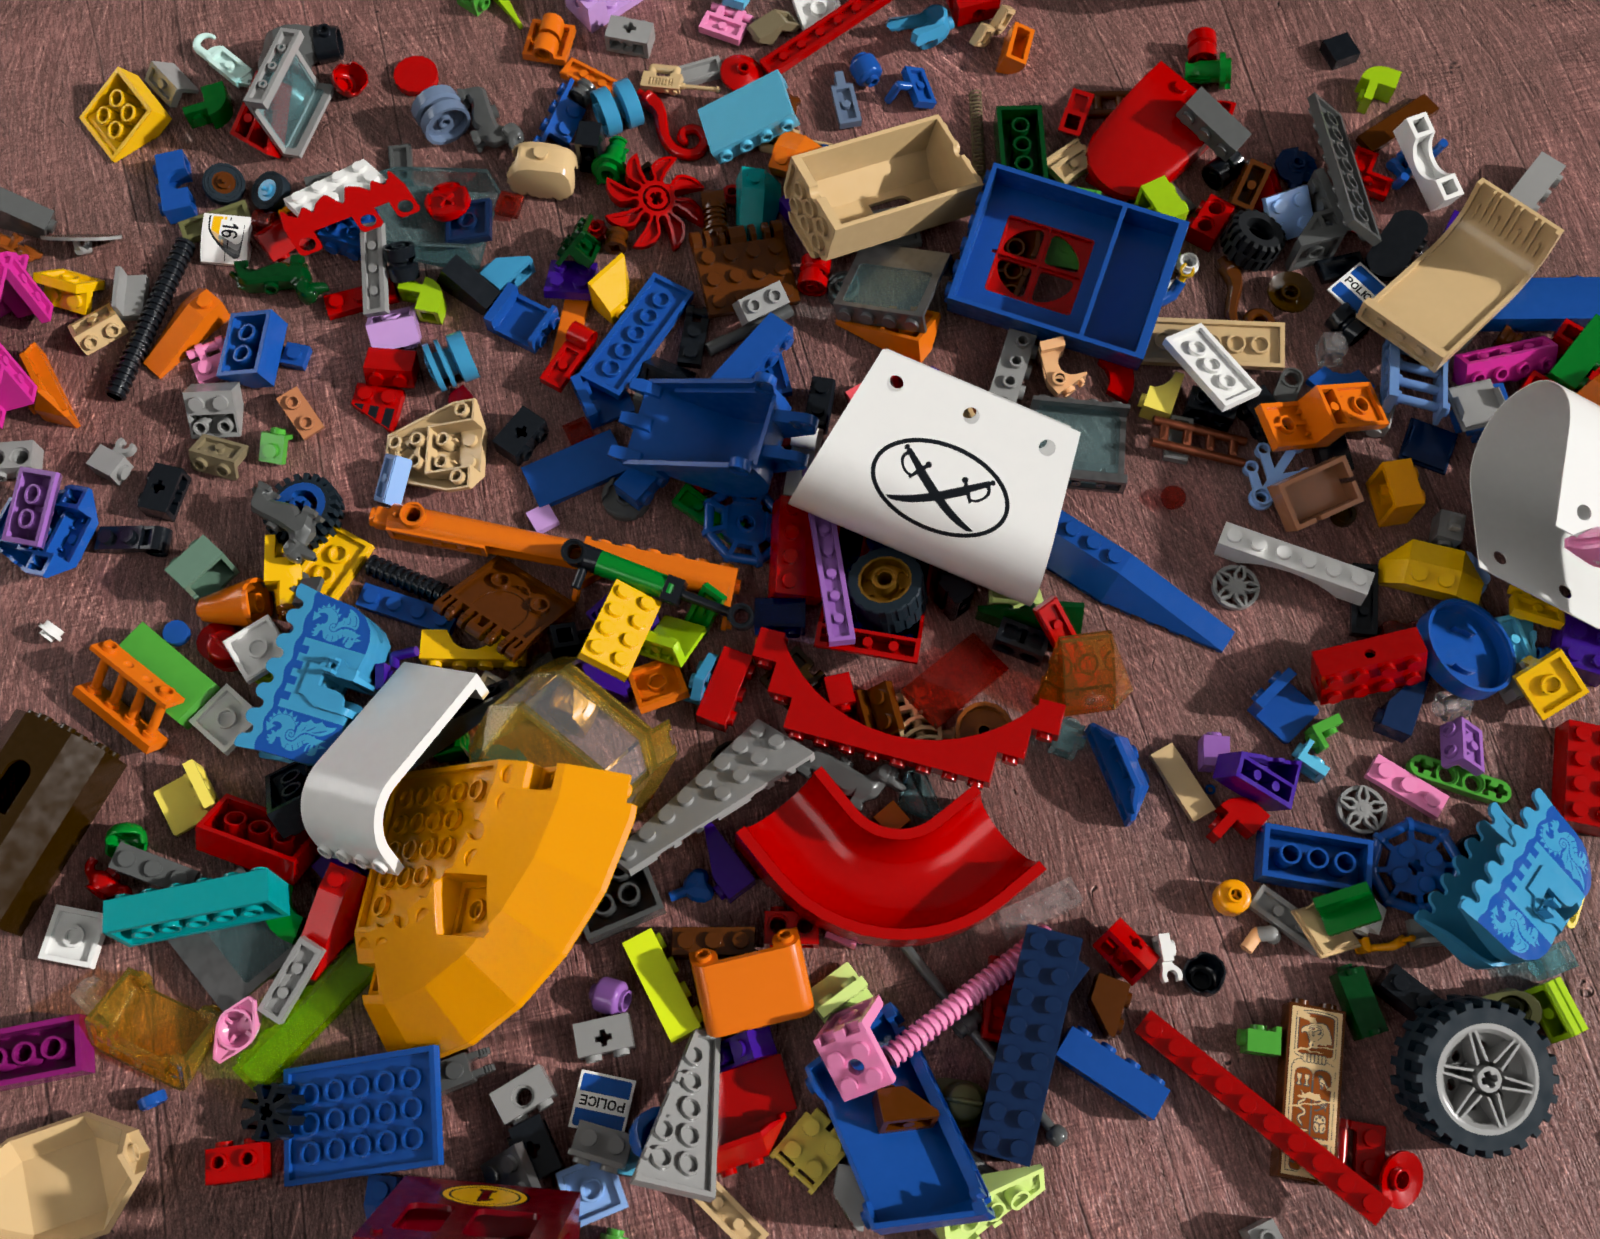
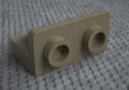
[188,434,249,481]

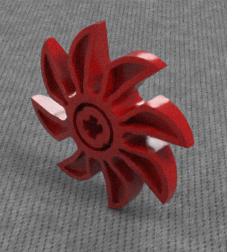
[605,153,704,252]

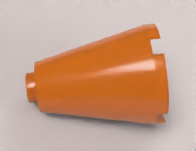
[196,577,273,627]

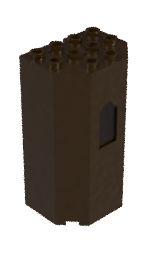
[0,709,127,936]

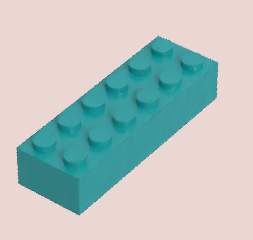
[102,867,290,947]

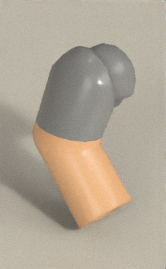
[1240,925,1281,954]

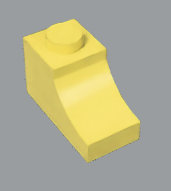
[1137,371,1185,421]

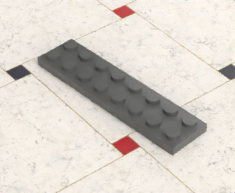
[1307,92,1382,247]

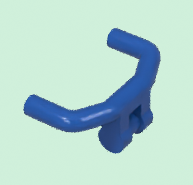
[1386,139,1448,190]

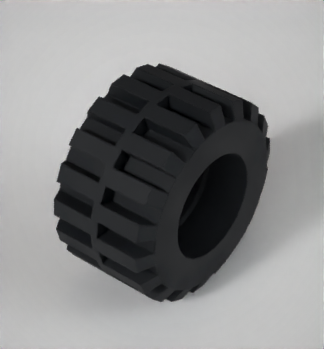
[1220,209,1287,272]

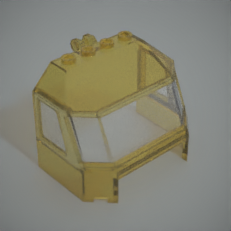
[468,656,678,818]

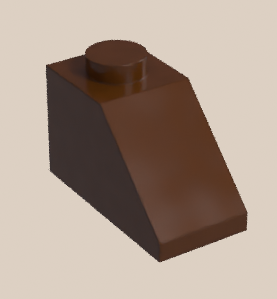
[872,1084,940,1134]

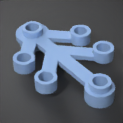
[1242,442,1308,510]

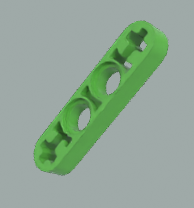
[1406,754,1512,805]

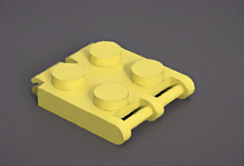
[769,1108,845,1195]

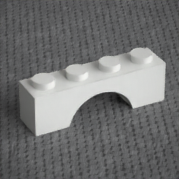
[1393,112,1464,212]

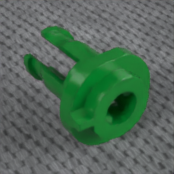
[1185,52,1231,90]
[591,136,629,185]

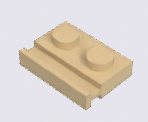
[1047,137,1088,185]

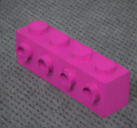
[1452,336,1558,386]

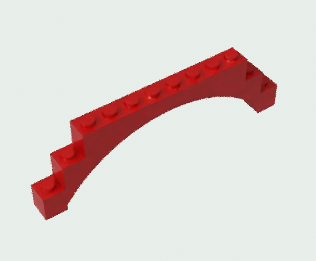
[752,627,1066,790]

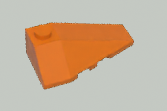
[143,288,230,379]

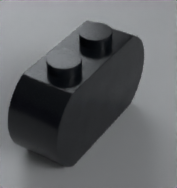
[1365,210,1428,281]

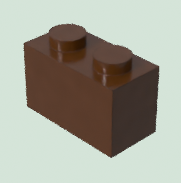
[1227,158,1273,211]

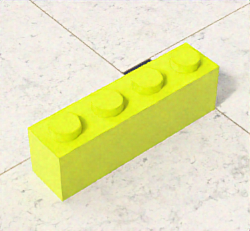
[622,928,703,1045]

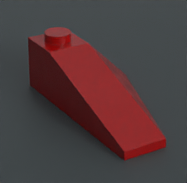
[301,862,368,981]

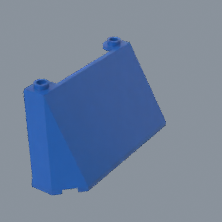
[804,1002,996,1235]

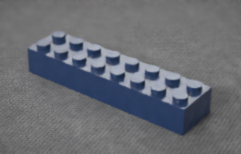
[973,924,1083,1167]

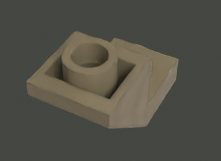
[747,9,801,45]

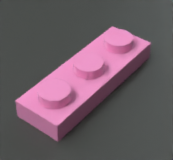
[1364,754,1450,820]

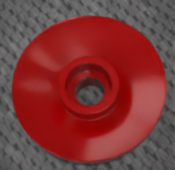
[720,55,764,91]
[1379,1150,1423,1209]

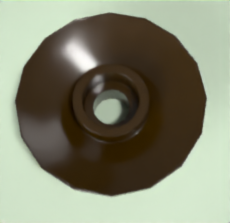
[1267,271,1314,313]

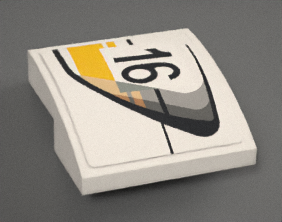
[200,213,253,268]

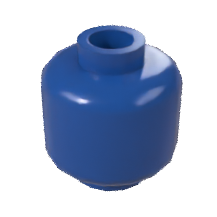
[849,52,882,87]

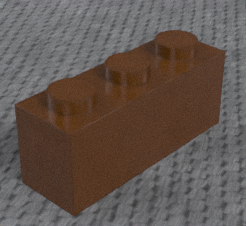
[672,927,755,960]

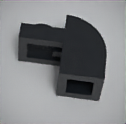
[547,622,591,664]

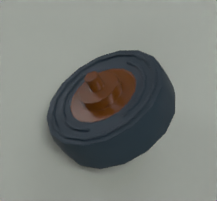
[202,163,245,205]

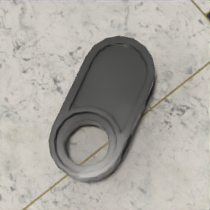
[1272,367,1304,402]

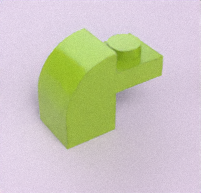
[1354,66,1402,114]
[397,277,447,325]

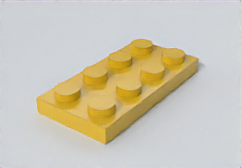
[577,579,662,682]

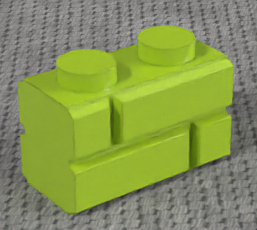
[1525,976,1589,1044]

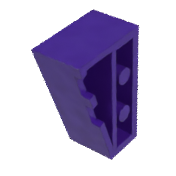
[1212,751,1302,812]

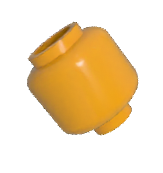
[1212,879,1251,917]

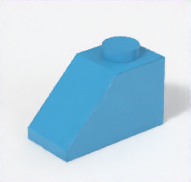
[479,256,536,292]

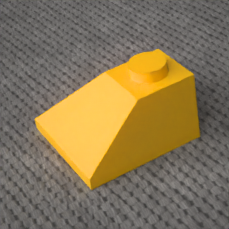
[587,253,629,325]

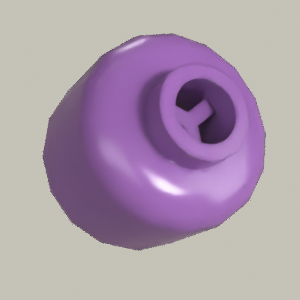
[589,977,632,1016]

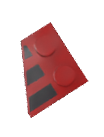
[351,382,406,433]

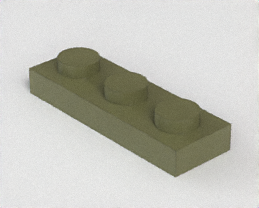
[178,199,254,243]

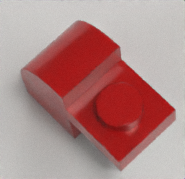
[1058,88,1095,139]
[1206,797,1270,844]

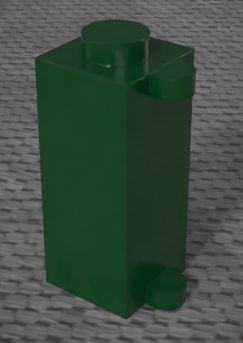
[1329,963,1389,1041]

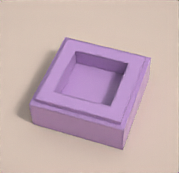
[526,504,560,533]

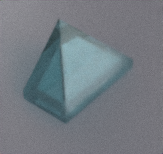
[898,770,943,820]

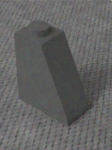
[0,187,57,238]

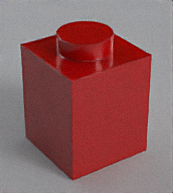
[823,672,856,714]

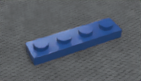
[355,582,460,635]

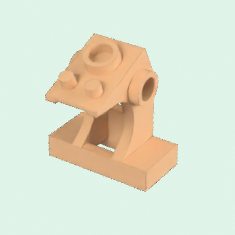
[1037,336,1087,398]

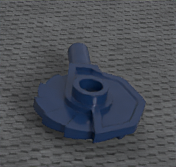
[1274,147,1317,189]

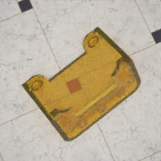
[84,967,223,1091]

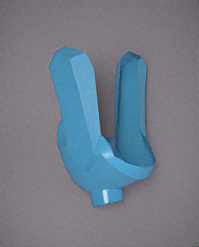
[885,4,955,50]

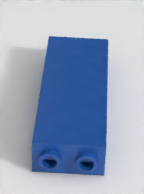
[1480,277,1600,331]

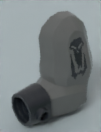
[258,24,344,120]

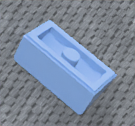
[374,453,412,505]

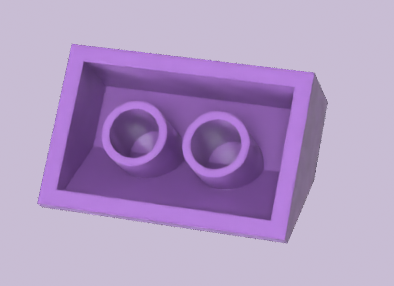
[1,466,62,549]

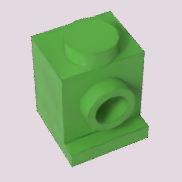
[1236,1024,1282,1058]

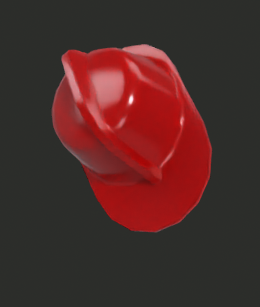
[196,623,239,672]

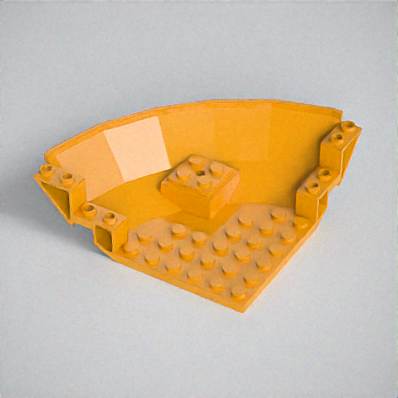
[354,759,638,1059]

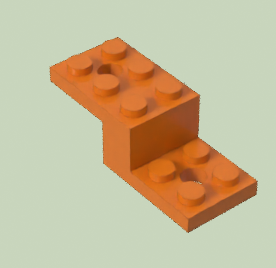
[1254,382,1389,452]

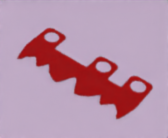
[280,171,420,256]

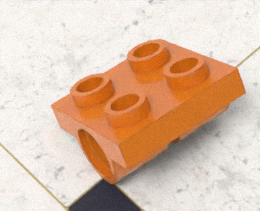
[522,13,576,66]

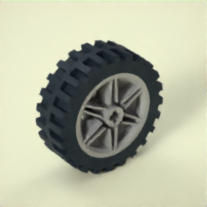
[1390,994,1560,1159]

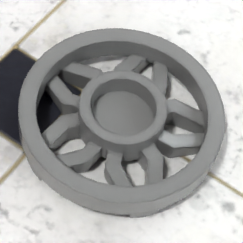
[1211,565,1260,611]
[1336,785,1387,835]

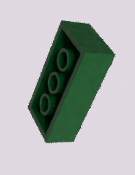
[993,105,1049,179]

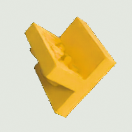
[33,268,105,315]
[1512,648,1589,721]

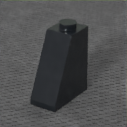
[436,254,501,316]

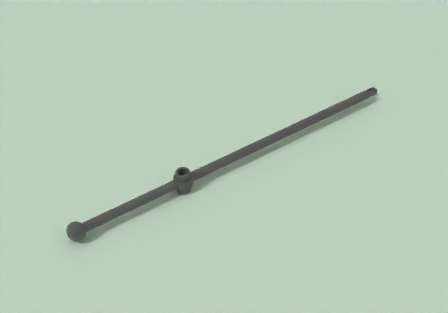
[787,798,1068,1147]

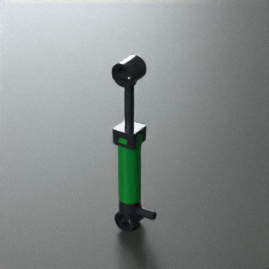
[561,538,755,632]

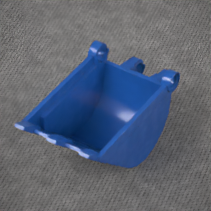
[607,372,819,498]

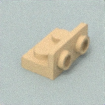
[67,302,128,355]

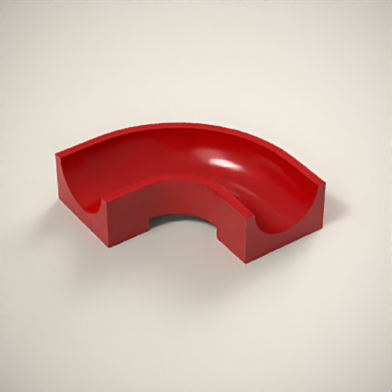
[735,766,1046,947]

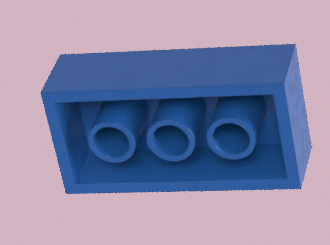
[1253,823,1374,894]

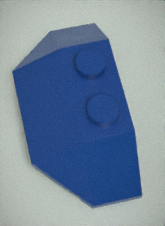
[1084,723,1150,827]

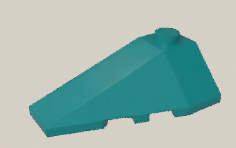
[736,166,781,242]

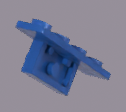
[533,78,586,148]

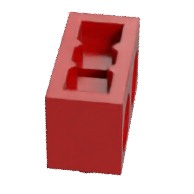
[1185,194,1236,252]
[764,906,819,948]

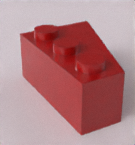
[229,70,290,159]

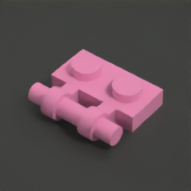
[698,2,754,46]
[186,335,225,384]

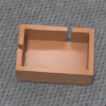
[1267,455,1364,532]

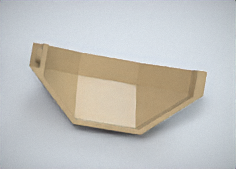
[0,1111,150,1239]

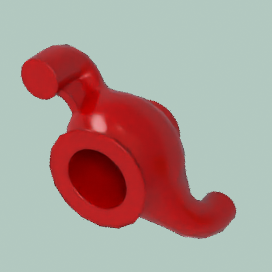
[84,856,133,901]

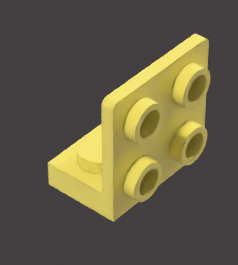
[154,759,219,837]

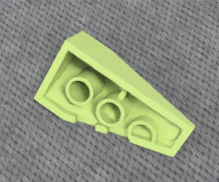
[935,1164,1045,1239]

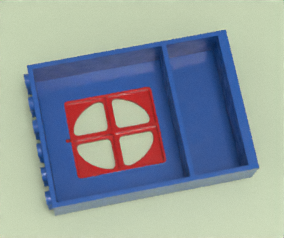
[944,162,1190,371]

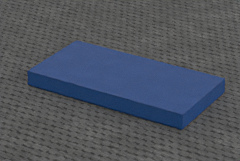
[521,429,628,507]

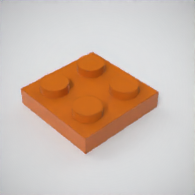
[628,660,690,714]

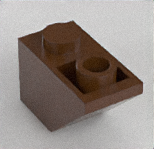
[1086,972,1132,1040]

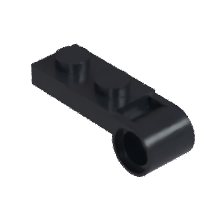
[94,525,173,557]

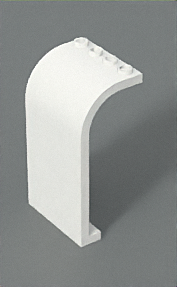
[301,662,489,876]

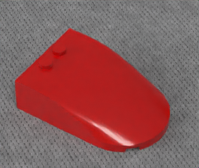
[1085,61,1209,201]

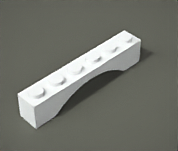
[1214,521,1375,606]

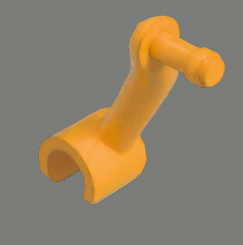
[1354,935,1416,954]

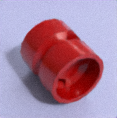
[1187,27,1217,63]
[797,253,831,297]

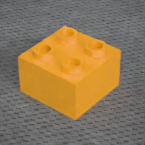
[1366,458,1426,527]

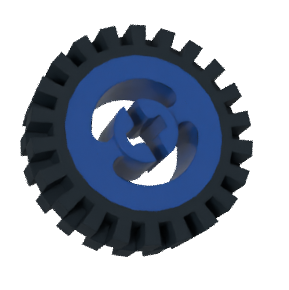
[262,473,345,549]

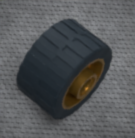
[846,547,928,634]

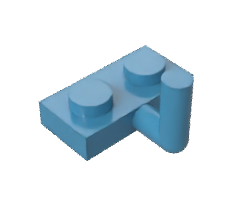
[683,652,718,705]

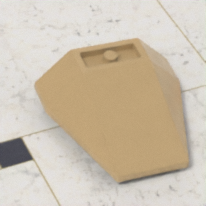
[386,398,488,492]

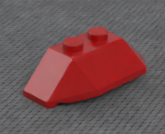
[717,1112,787,1178]

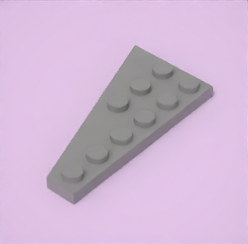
[629,1029,721,1203]

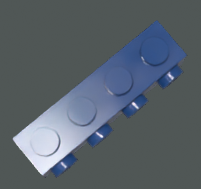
[1055,1025,1171,1121]

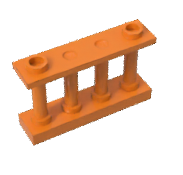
[72,639,185,754]

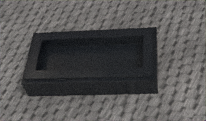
[1313,251,1367,285]

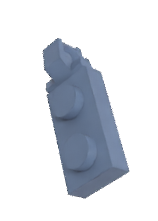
[831,71,862,129]

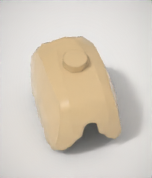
[507,141,579,201]

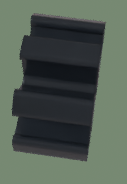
[241,1082,306,1142]

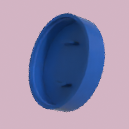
[1416,598,1516,700]

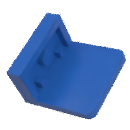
[318,208,379,261]
[1247,667,1319,744]

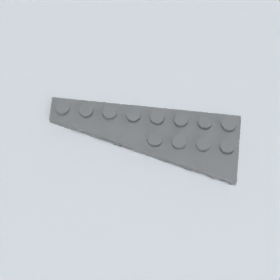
[617,719,815,876]

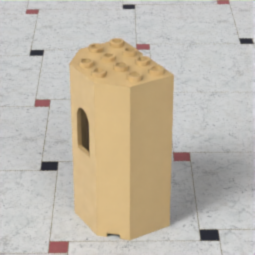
[783,114,984,261]

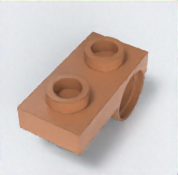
[276,386,325,441]

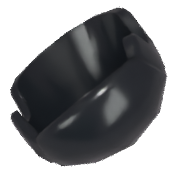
[1182,952,1226,997]

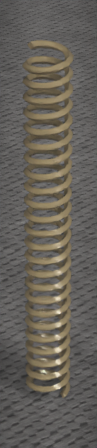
[969,89,986,182]

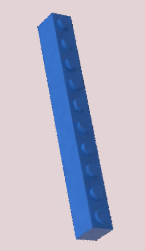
[614,312,794,511]

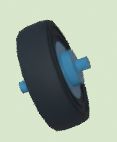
[251,171,291,213]

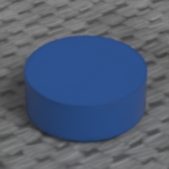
[162,620,191,647]
[136,1089,168,1112]

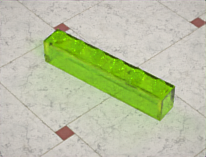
[232,943,374,1092]

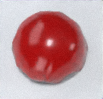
[330,61,368,98]

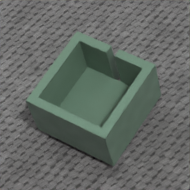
[164,535,240,602]

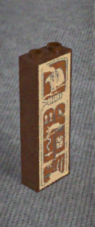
[1270,998,1346,1186]

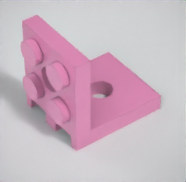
[813,995,896,1102]

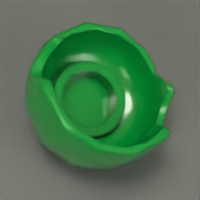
[104,822,148,858]

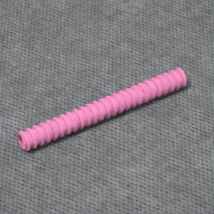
[881,924,1051,1068]

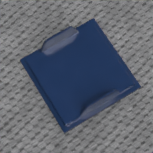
[1397,417,1458,475]

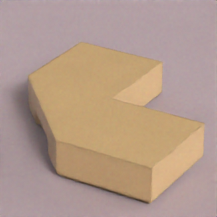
[969,4,1016,48]

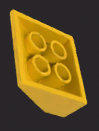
[79,67,172,163]

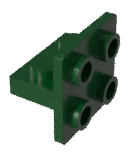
[555,213,602,269]

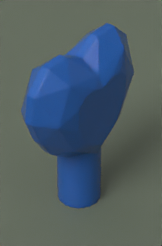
[668,868,714,903]

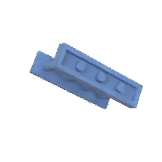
[1380,339,1451,426]

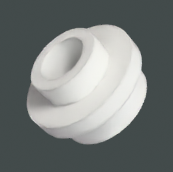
[1176,252,1200,275]
[38,620,65,642]

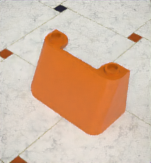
[689,927,814,1038]

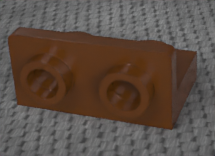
[854,680,905,735]

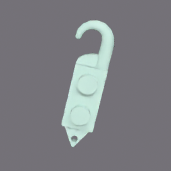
[192,32,255,89]

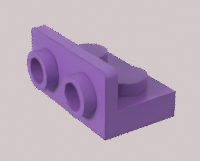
[1440,716,1485,776]

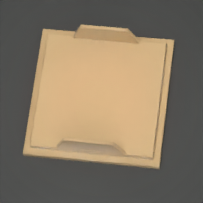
[1291,902,1362,959]

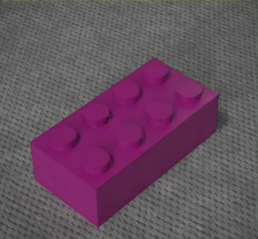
[0,1014,96,1092]

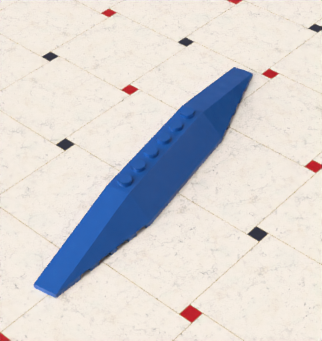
[1046,510,1235,653]

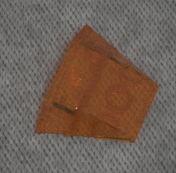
[1032,630,1133,717]

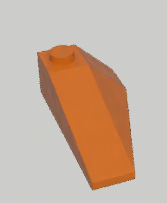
[768,131,822,178]
[835,308,941,363]

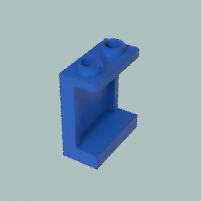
[483,282,560,354]

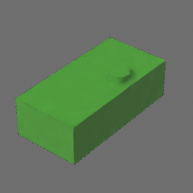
[119,621,221,730]

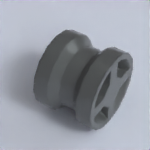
[569,78,596,108]

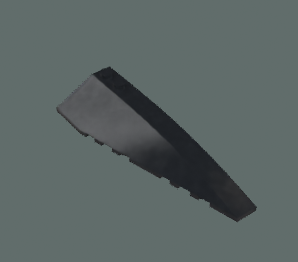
[265,676,518,839]

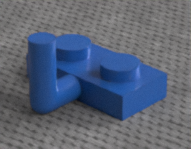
[884,66,937,109]

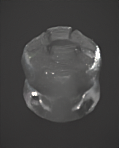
[1432,691,1474,722]

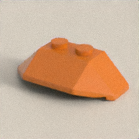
[18,342,81,429]

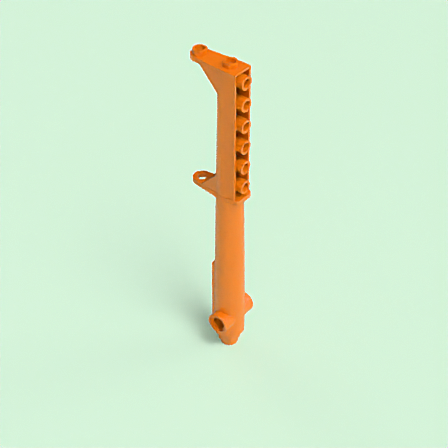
[369,502,742,631]

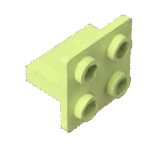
[811,962,873,1024]

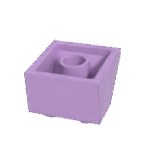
[365,305,422,350]

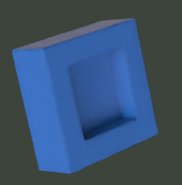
[280,342,312,371]

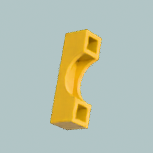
[419,629,527,671]

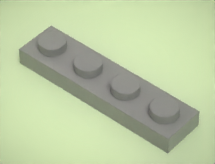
[360,221,389,317]

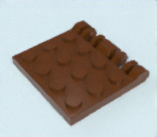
[689,220,801,319]
[432,555,576,663]

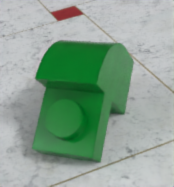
[182,81,234,129]

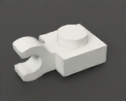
[1152,933,1183,984]

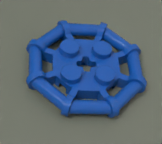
[701,493,775,568]
[1372,816,1461,915]

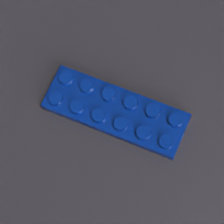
[579,272,694,401]

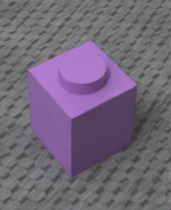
[1198,732,1230,773]

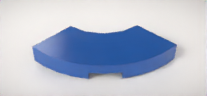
[1305,366,1375,388]

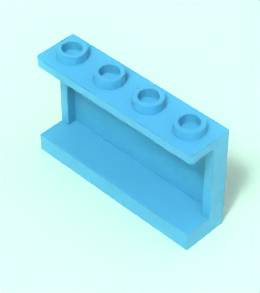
[697,69,800,164]

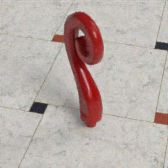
[636,89,709,161]

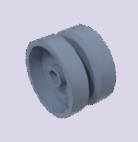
[411,84,471,145]

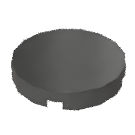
[602,476,651,522]

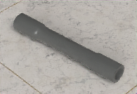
[705,303,794,356]

